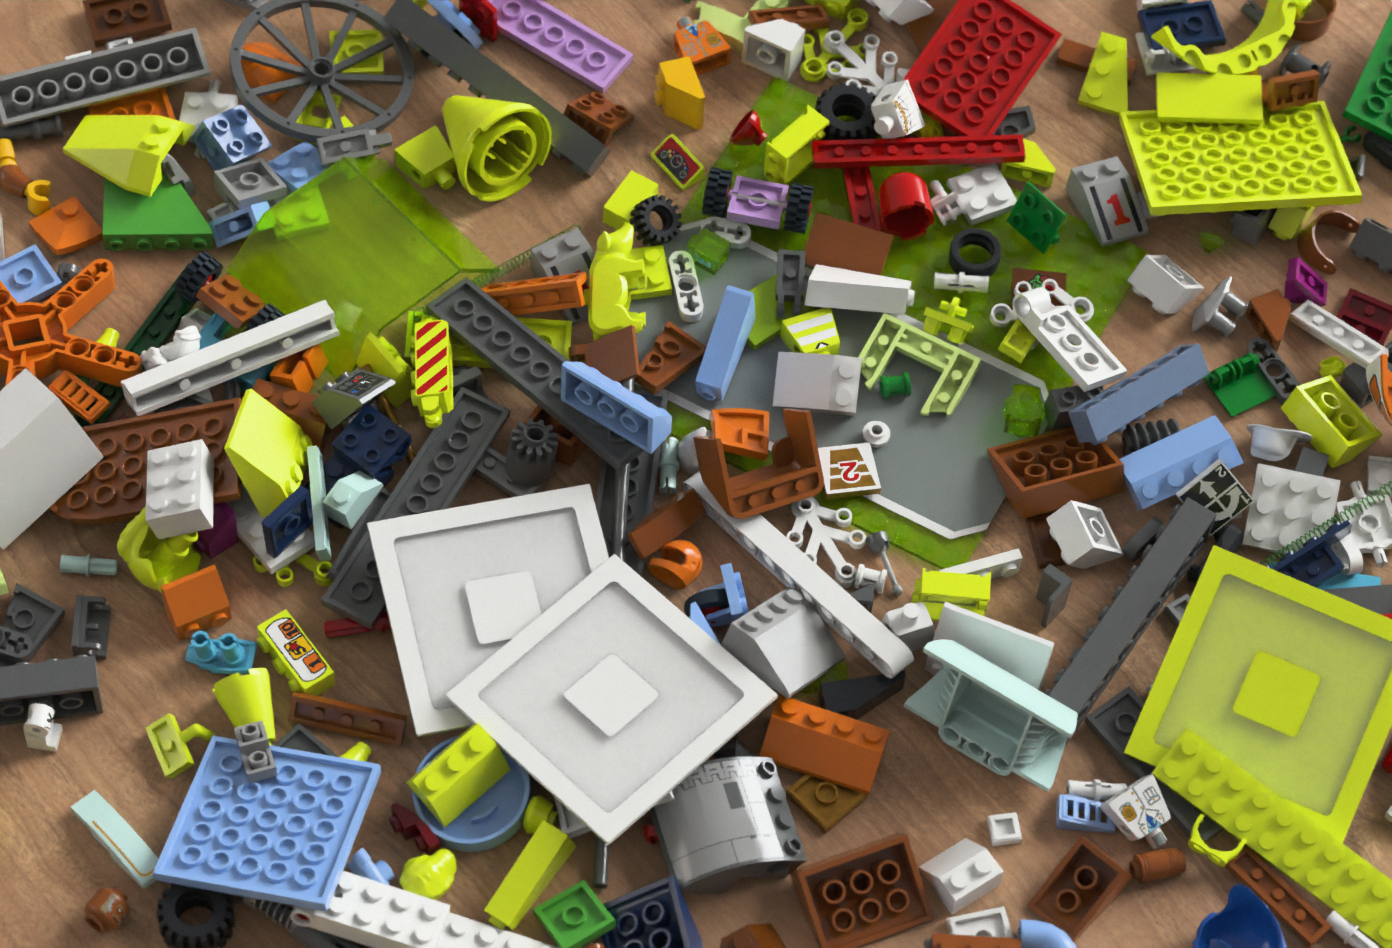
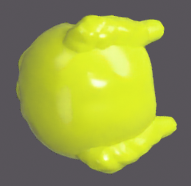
[116,506,201,593]

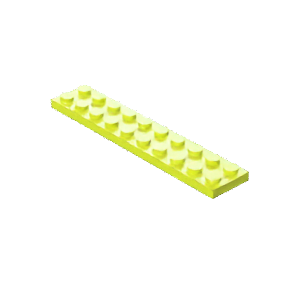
[1152,727,1392,948]

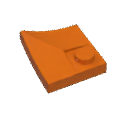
[28,196,103,255]
[709,408,769,461]

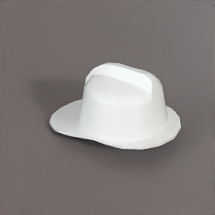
[1246,424,1313,462]

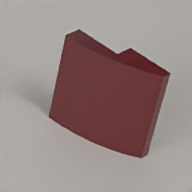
[1336,288,1392,346]

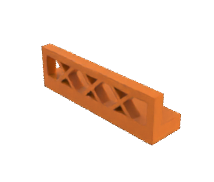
[481,272,588,316]

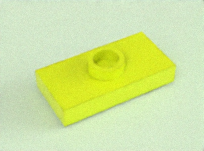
[998,318,1037,363]

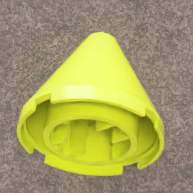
[442,95,552,202]

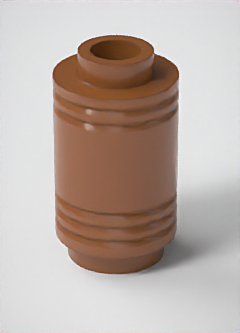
[1129,847,1186,884]

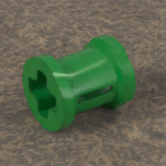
[879,372,911,399]

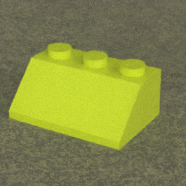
[1281,375,1383,468]
[406,723,511,827]

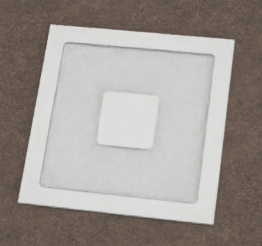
[367,484,609,737]
[445,554,778,845]

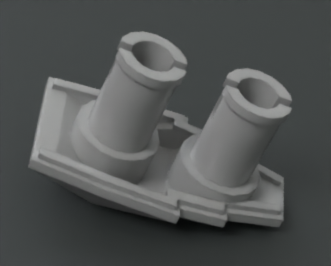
[1191,276,1248,337]

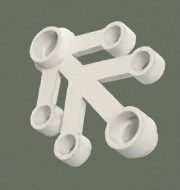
[823,30,898,97]
[989,279,1094,350]
[786,497,866,588]

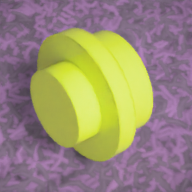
[1319,356,1346,379]

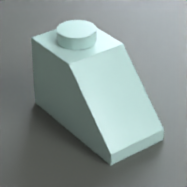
[322,471,383,529]

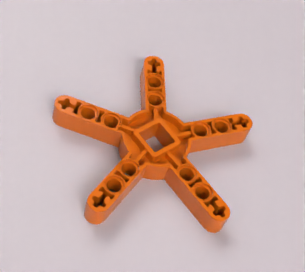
[0,259,143,387]

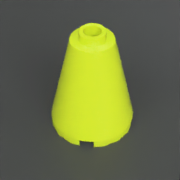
[212,668,276,746]

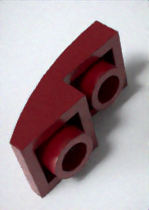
[389,803,440,856]

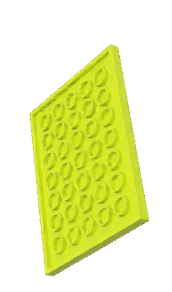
[1119,101,1362,216]

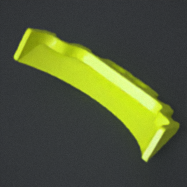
[1151,0,1299,75]

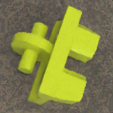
[923,297,974,345]

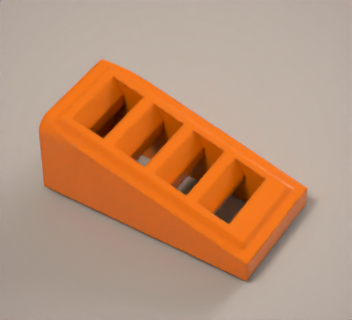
[48,370,111,424]

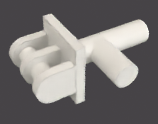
[930,180,967,226]

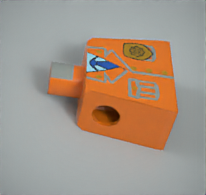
[673,17,731,76]

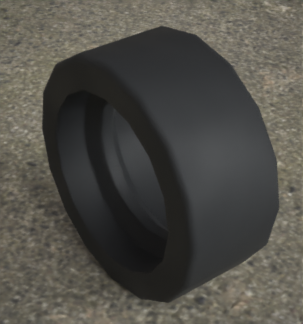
[949,228,1001,277]

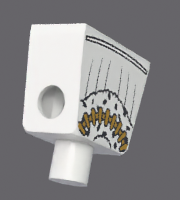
[871,80,925,139]

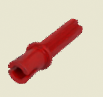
[324,612,391,638]

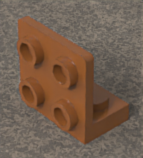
[1261,70,1320,111]
[564,91,634,148]

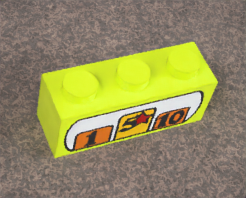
[256,609,335,696]

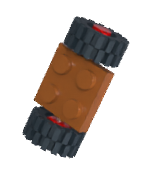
[174,251,285,333]

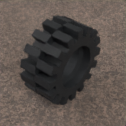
[630,195,682,246]

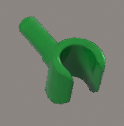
[1339,125,1362,144]

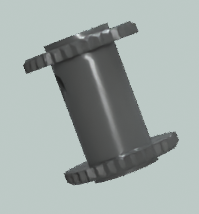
[1279,44,1331,88]

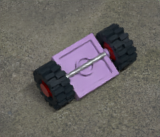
[702,167,814,234]

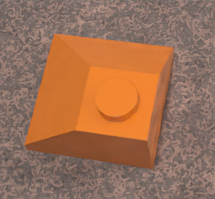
[241,42,303,105]

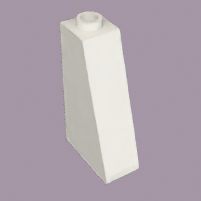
[805,264,915,314]

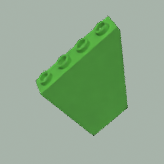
[102,170,214,251]

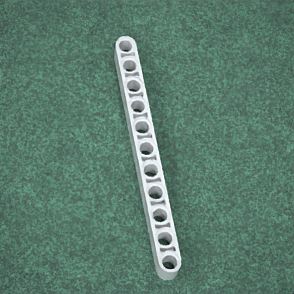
[682,470,914,679]

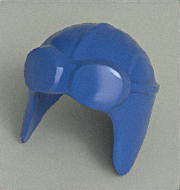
[1193,884,1286,948]

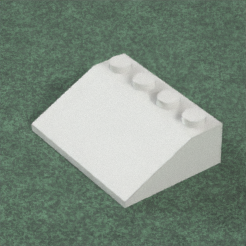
[925,602,1054,691]

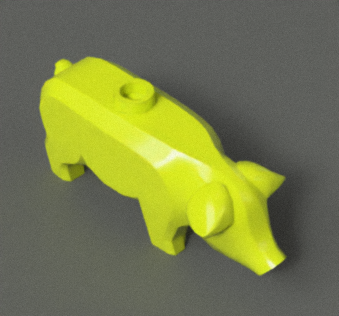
[584,221,647,341]

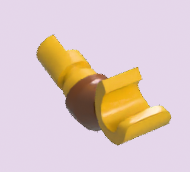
[0,139,51,216]

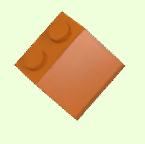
[161,564,232,641]

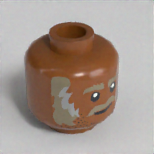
[84,888,130,933]

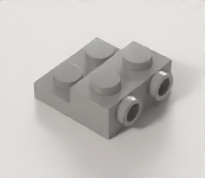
[214,157,287,209]

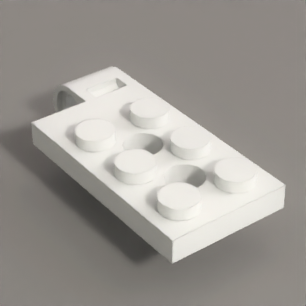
[1013,287,1127,392]

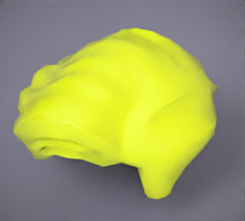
[400,849,457,900]

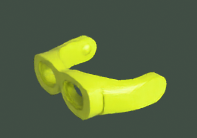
[1188,813,1247,867]

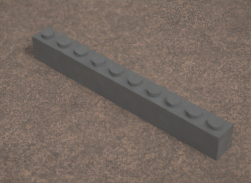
[383,0,611,176]

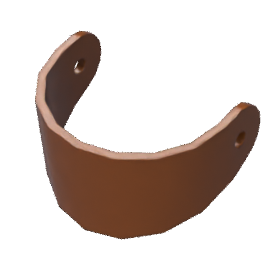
[1290,0,1337,41]
[1297,210,1361,274]

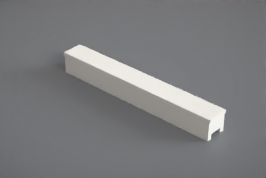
[120,300,340,416]

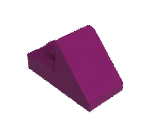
[1284,257,1327,307]

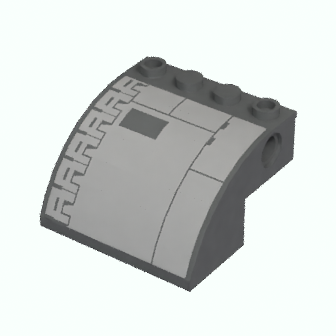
[650,756,807,894]

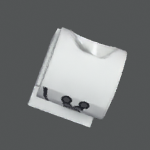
[24,703,63,752]

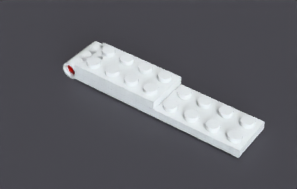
[290,871,558,948]

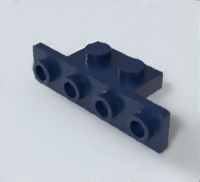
[1266,520,1352,587]

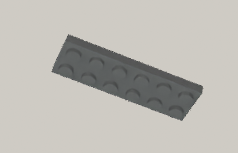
[1084,686,1225,844]

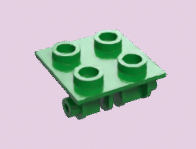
[1006,181,1067,255]
[1203,353,1277,418]

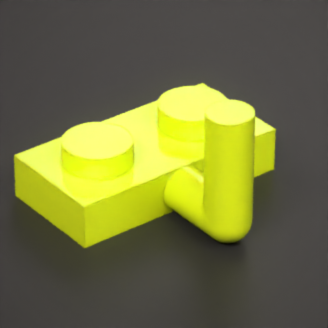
[145,713,215,779]

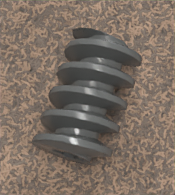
[1122,418,1181,456]

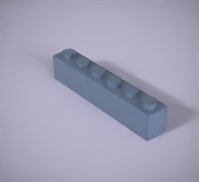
[1068,344,1210,445]

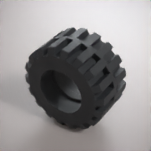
[815,83,878,141]
[157,883,235,948]

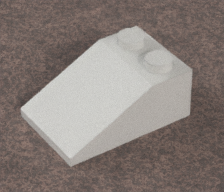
[772,352,862,416]

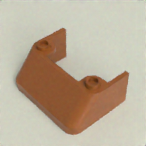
[693,408,824,519]

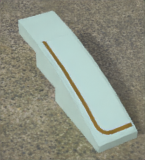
[71,790,159,889]

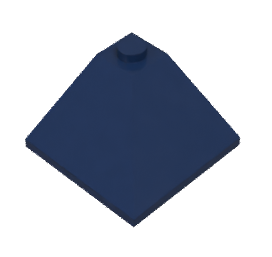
[601,875,704,948]

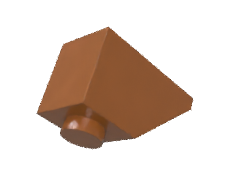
[1245,289,1291,352]

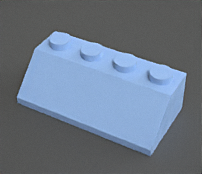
[561,361,672,454]
[1120,415,1244,511]

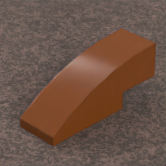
[627,488,707,559]

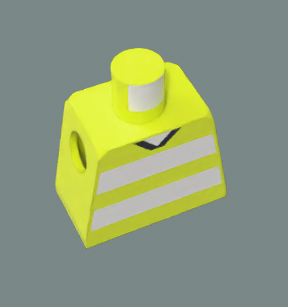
[780,307,840,355]

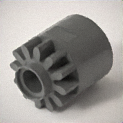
[505,418,559,486]

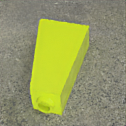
[484,820,576,931]

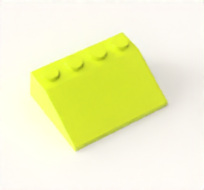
[224,389,312,518]

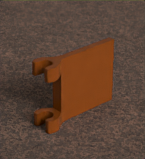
[568,325,640,384]

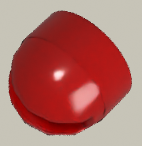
[643,824,660,844]

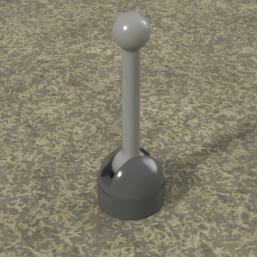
[866,531,903,596]

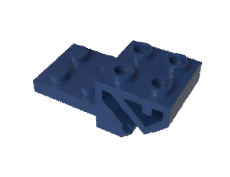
[304,404,412,530]

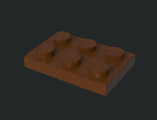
[83,0,172,47]

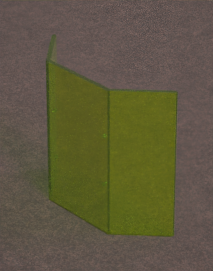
[227,157,500,379]

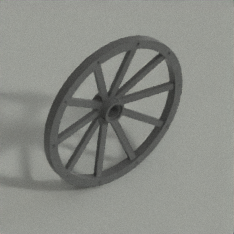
[229,0,415,142]

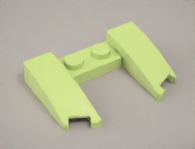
[693,0,794,55]
[858,313,981,417]

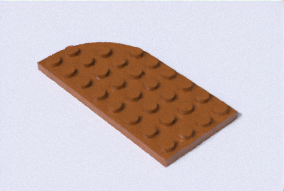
[48,397,242,525]

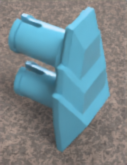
[185,631,258,674]

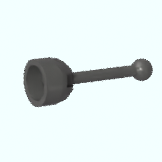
[57,262,80,286]

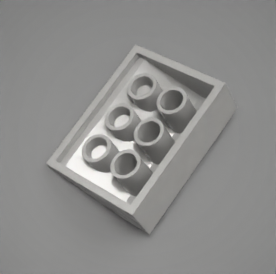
[721,587,846,699]

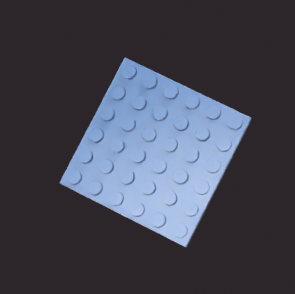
[153,736,381,911]

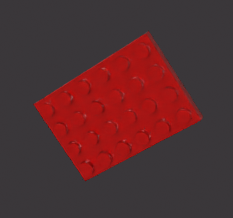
[902,0,1062,136]

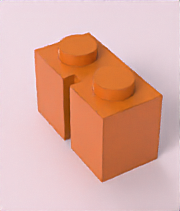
[269,343,328,394]

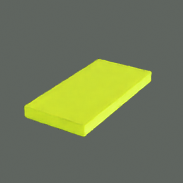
[1156,72,1263,125]

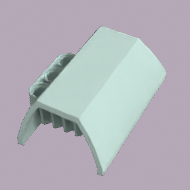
[904,639,1078,792]

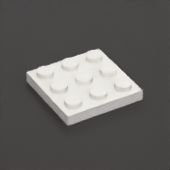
[1241,463,1341,555]

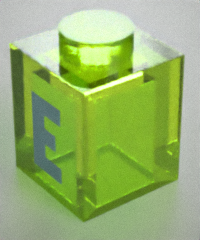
[687,227,731,276]

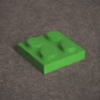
[533,880,616,948]

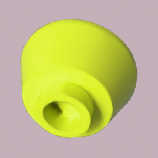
[523,795,558,834]

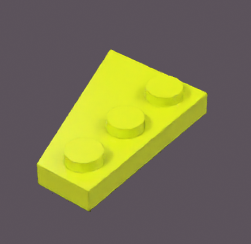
[1078,32,1128,116]

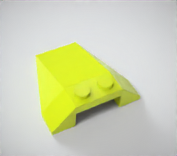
[63,115,195,197]

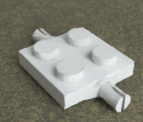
[179,79,239,158]
[1335,481,1392,568]

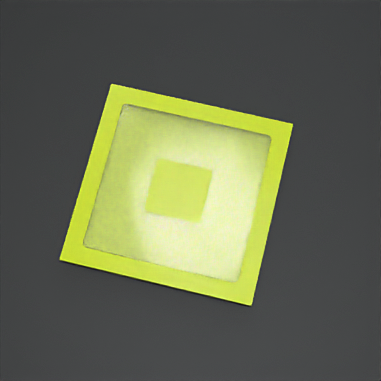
[1124,545,1392,843]

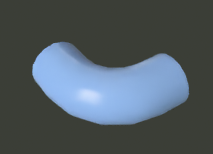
[1017,919,1076,948]

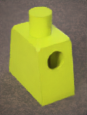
[394,125,456,190]

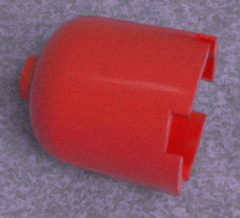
[878,172,934,241]

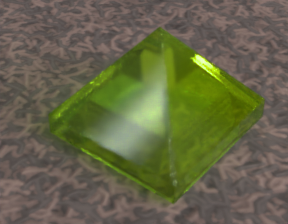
[1198,230,1226,255]

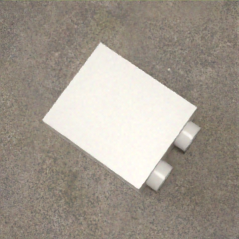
[0,368,104,550]

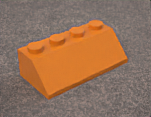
[759,695,890,795]

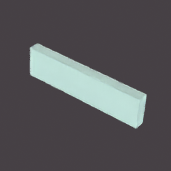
[307,446,331,561]

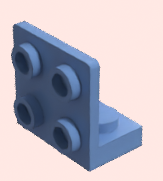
[191,105,272,171]

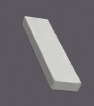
[1289,300,1389,369]

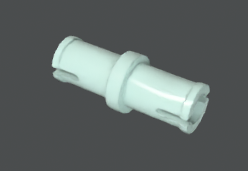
[658,437,680,495]

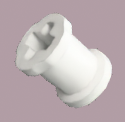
[854,564,888,595]

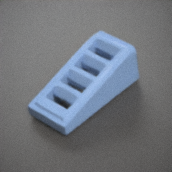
[1056,794,1115,834]

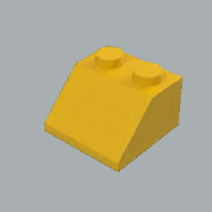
[654,56,705,130]

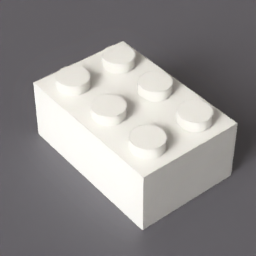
[145,439,214,540]

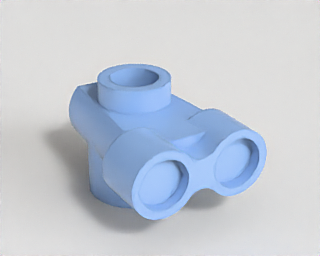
[347,848,394,885]

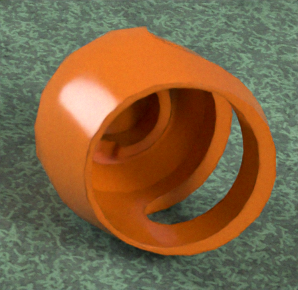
[648,539,703,590]

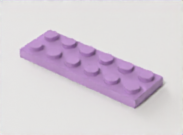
[488,0,633,94]

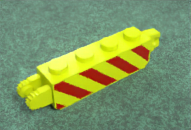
[411,315,454,428]

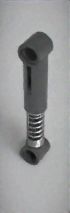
[230,894,362,948]

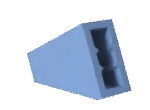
[695,285,756,402]

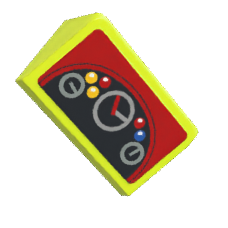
[650,133,705,191]

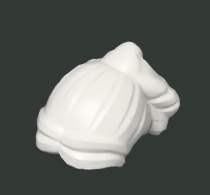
[140,326,201,370]

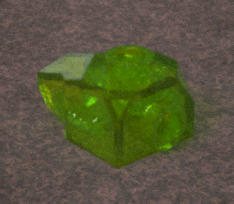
[1003,384,1045,437]

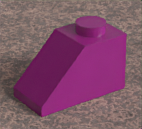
[193,502,239,560]

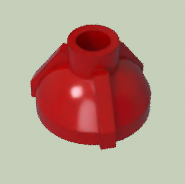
[729,109,767,146]

